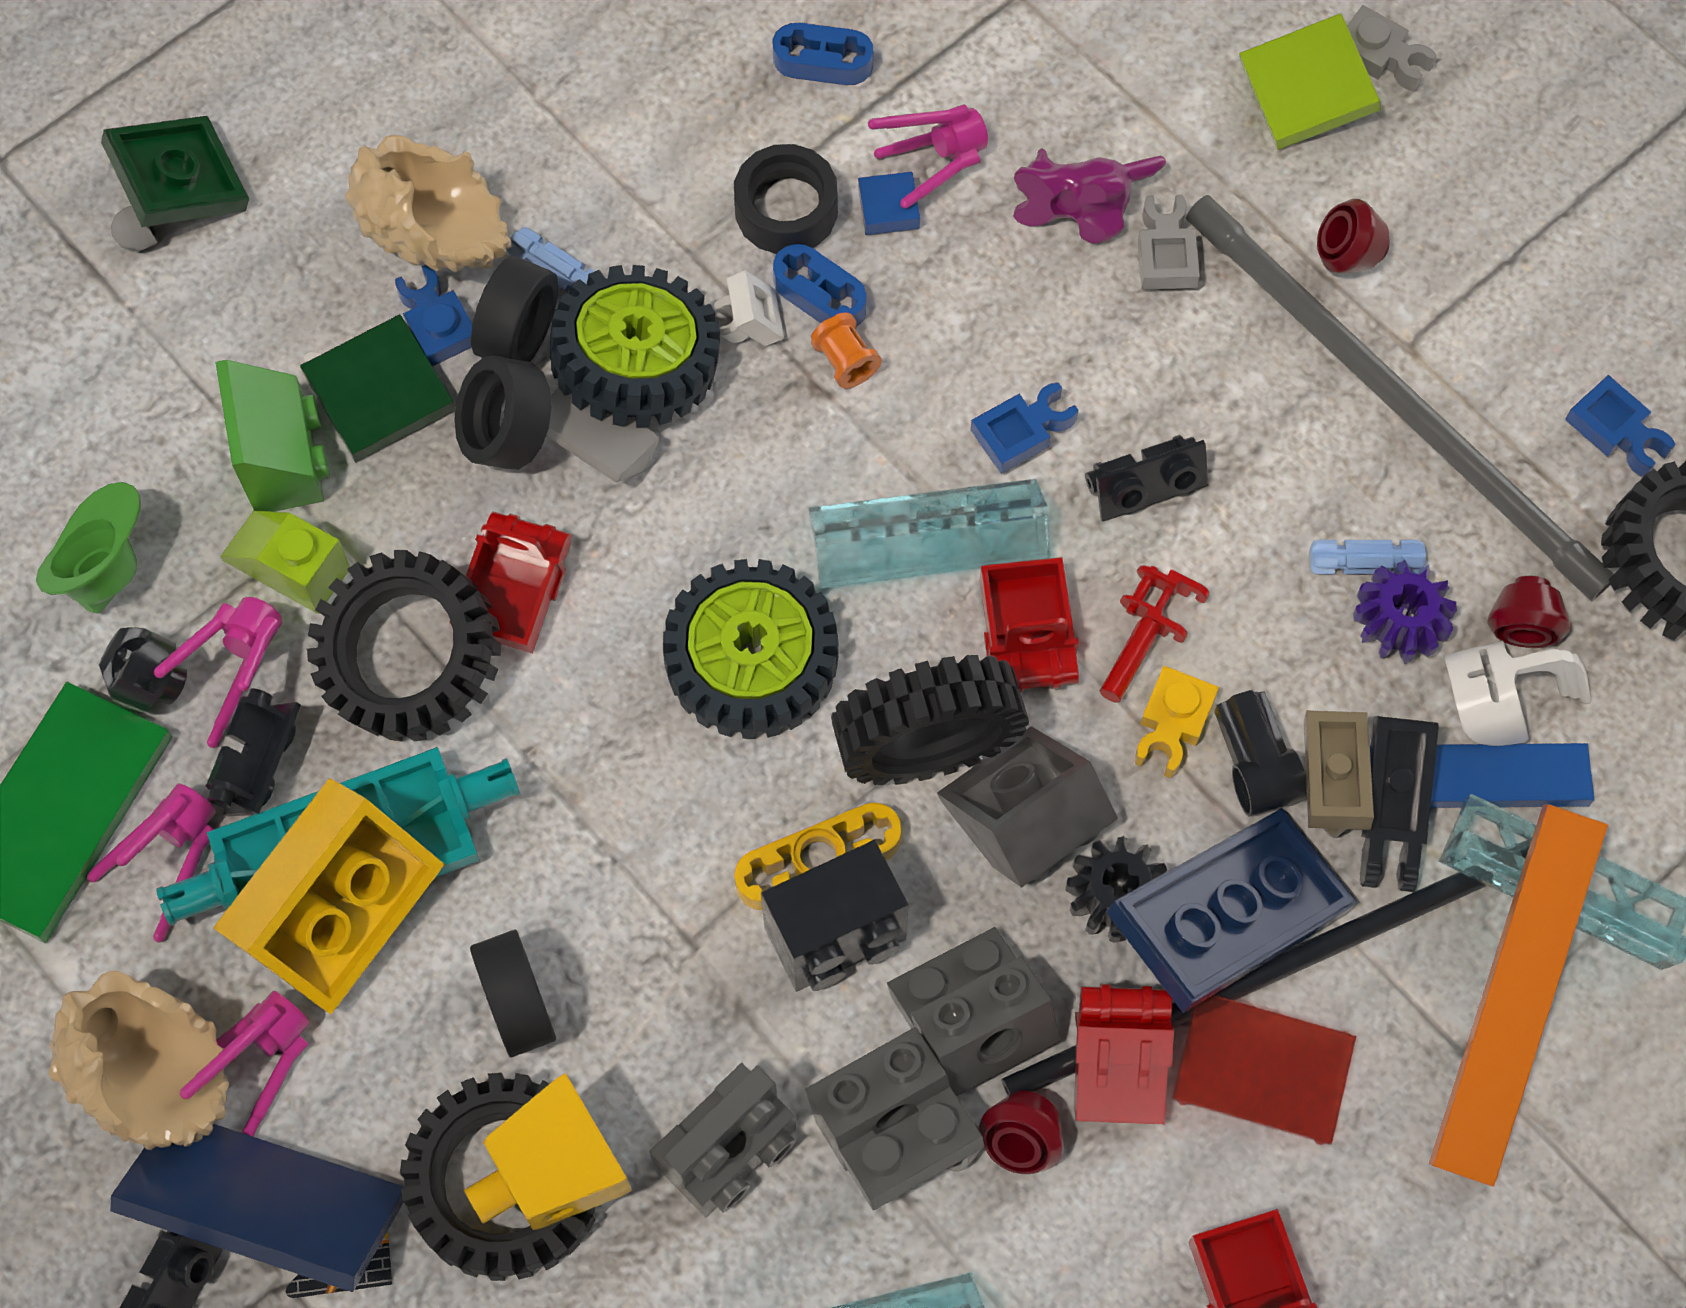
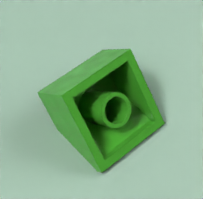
[215,360,330,512]

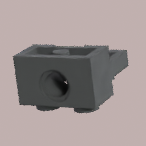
[887,927,1060,1096]
[805,1027,984,1211]
[649,1062,796,1218]

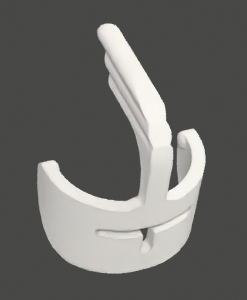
[1444,640,1591,746]

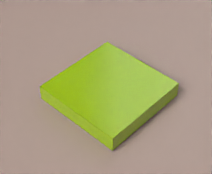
[1239,13,1381,150]

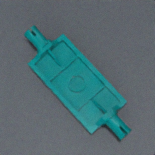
[156,747,521,926]

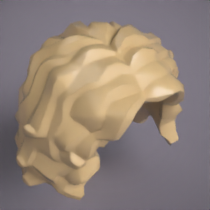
[345,135,511,272]
[49,971,229,1150]

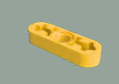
[734,803,901,910]

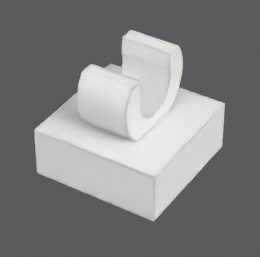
[714,270,784,347]

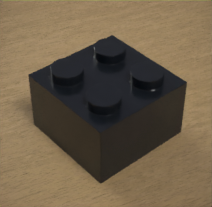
[761,839,909,992]

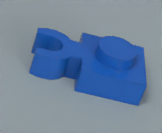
[395,265,472,366]
[1565,375,1676,476]
[970,382,1078,474]

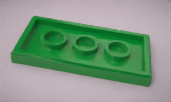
[0,681,173,944]

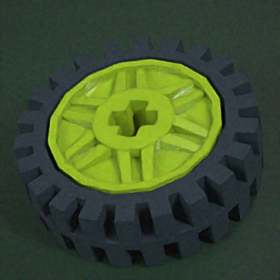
[550,265,720,428]
[663,559,839,739]

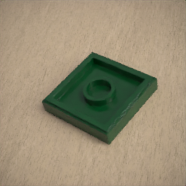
[101,115,249,227]
[299,314,455,463]

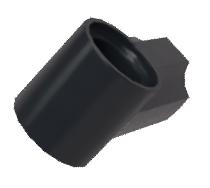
[1214,690,1307,817]

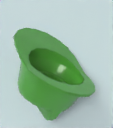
[36,482,141,614]

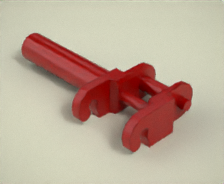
[1099,565,1210,703]

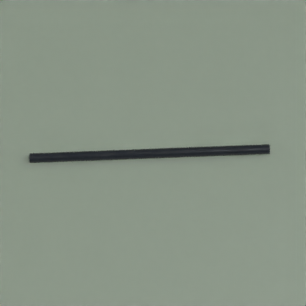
[1001,839,1532,1096]

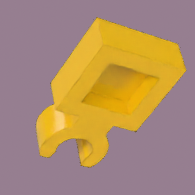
[1135,665,1219,778]

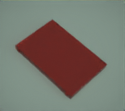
[1171,995,1356,1145]

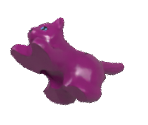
[1013,148,1166,243]

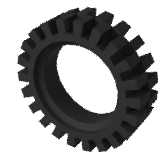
[1601,461,1686,640]
[307,550,501,742]
[831,655,1029,785]
[400,1072,601,1281]

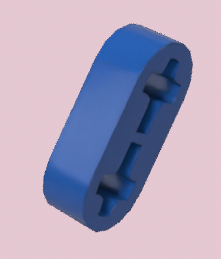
[772,23,874,85]
[773,244,867,327]

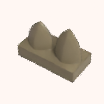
[1304,710,1374,838]

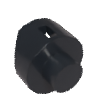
[99,627,187,714]

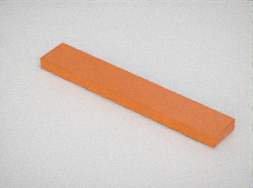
[1429,804,1608,1187]

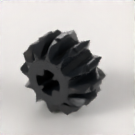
[1065,836,1167,943]

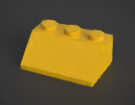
[213,778,445,1015]

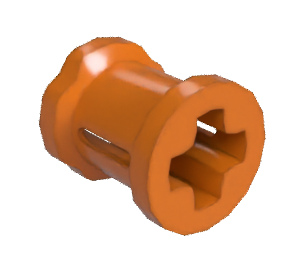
[811,312,882,389]

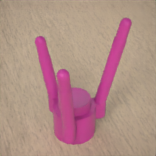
[868,104,988,209]
[154,597,283,748]
[87,783,216,943]
[180,991,310,1136]

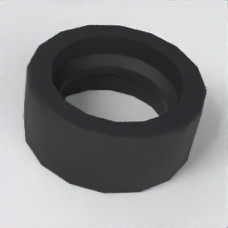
[734,144,838,254]
[470,256,559,362]
[454,356,552,470]
[470,929,556,1058]

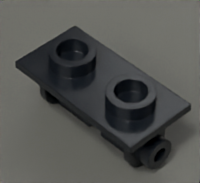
[1085,435,1208,522]
[205,688,301,817]
[120,1230,223,1308]

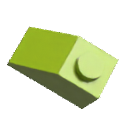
[220,511,350,614]

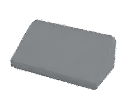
[546,388,659,482]

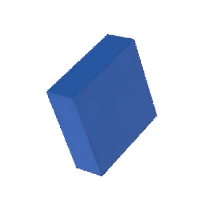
[858,172,920,235]

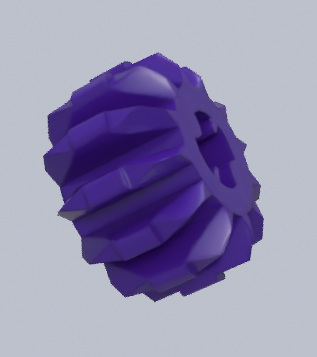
[1353,559,1457,664]

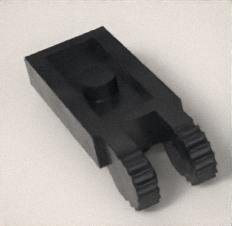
[1360,716,1439,892]

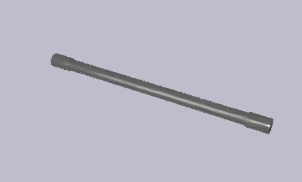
[1186,195,1614,602]

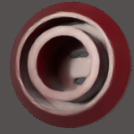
[1317,198,1390,274]
[1487,576,1570,648]
[979,1091,1064,1174]

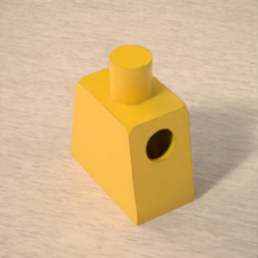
[464,1073,632,1230]

